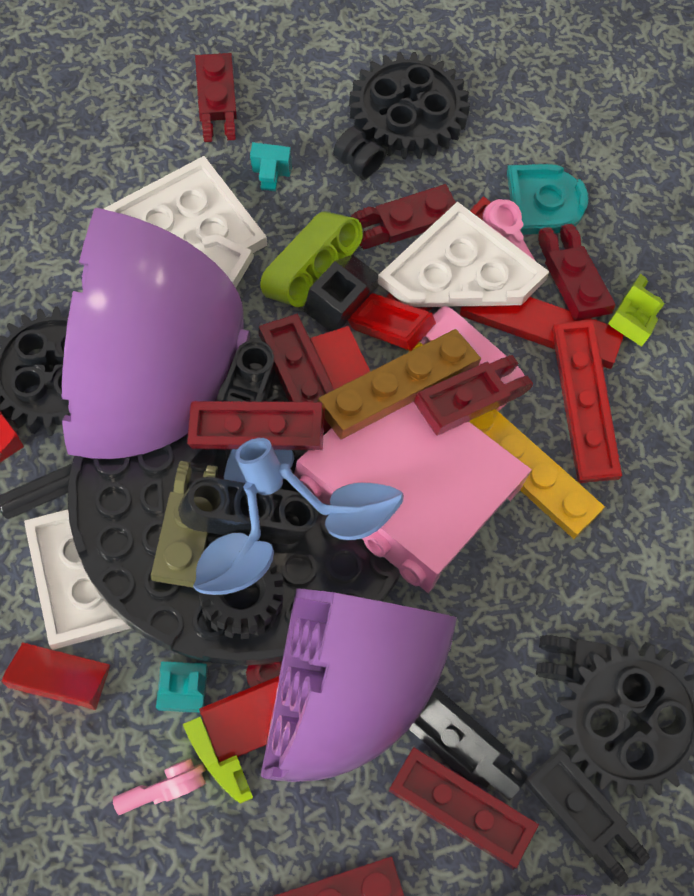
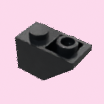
[303,255,379,332]

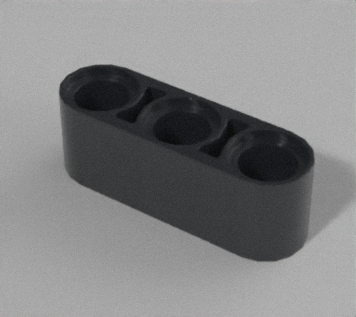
[178,477,319,545]

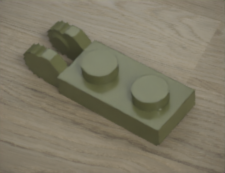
[151,461,218,588]

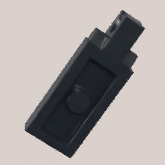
[409,687,528,801]

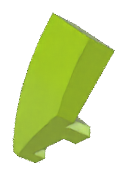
[608,274,665,347]
[183,717,253,804]

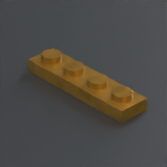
[317,329,481,440]

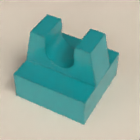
[250,142,292,191]
[156,661,208,713]

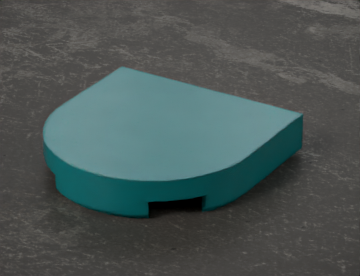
[507,164,588,235]

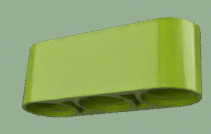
[260,211,363,308]

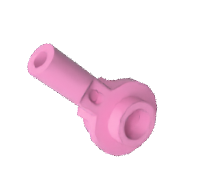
[483,199,535,260]
[113,758,206,815]

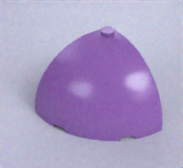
[62,208,250,459]
[261,588,457,782]

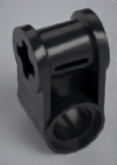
[216,340,274,402]

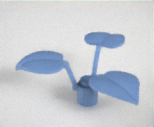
[193,438,404,595]

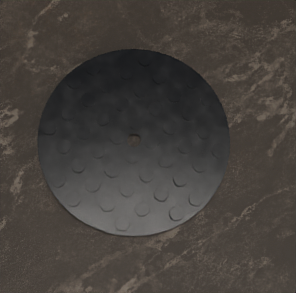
[68,338,401,665]

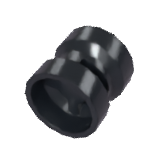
[333,126,386,180]

